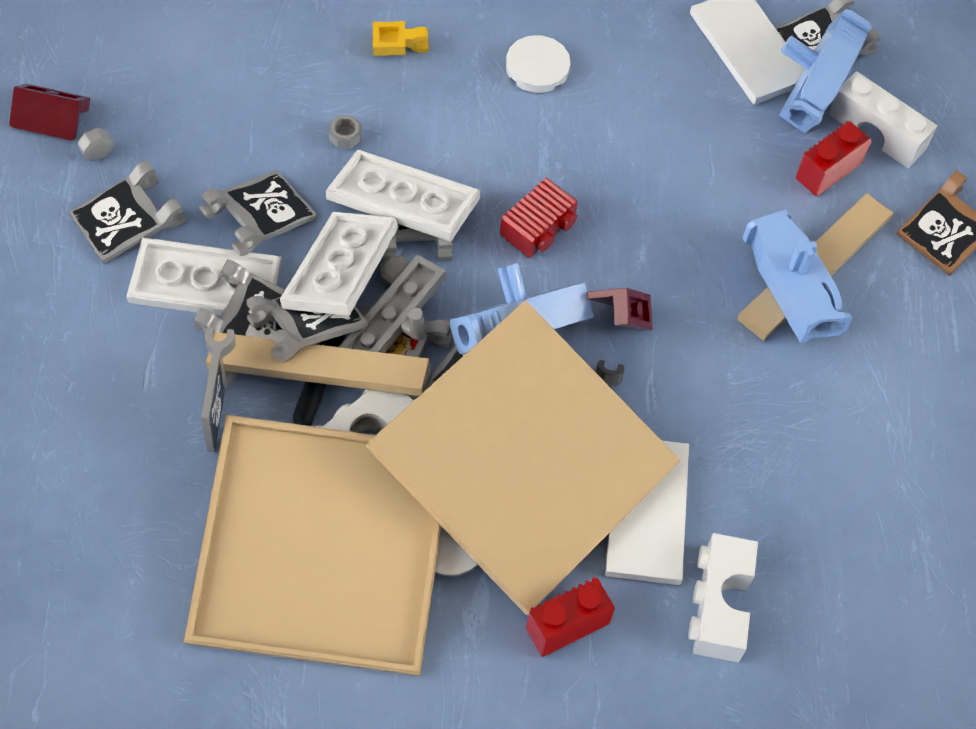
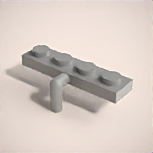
[339,255,447,353]

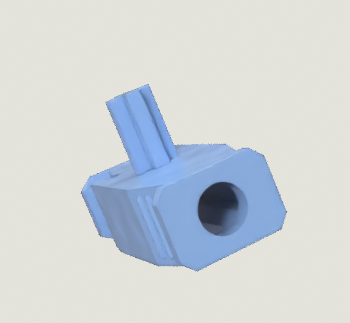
[779,9,872,134]
[743,209,852,344]
[450,263,594,354]

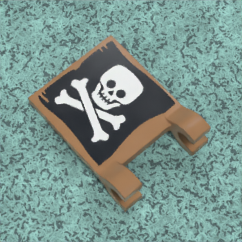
[896,170,976,276]

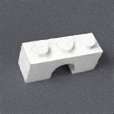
[829,71,938,169]
[316,389,414,433]
[688,533,758,663]

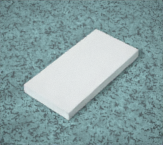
[690,0,804,105]
[326,149,480,242]
[280,212,399,316]
[126,237,282,316]
[605,440,689,585]

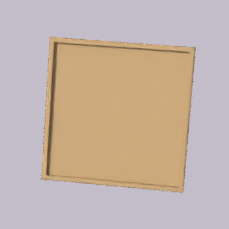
[366,300,681,615]
[184,415,442,676]

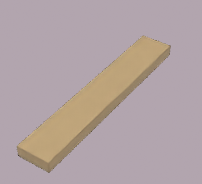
[737,193,893,341]
[206,332,430,396]

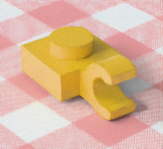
[373,21,429,56]

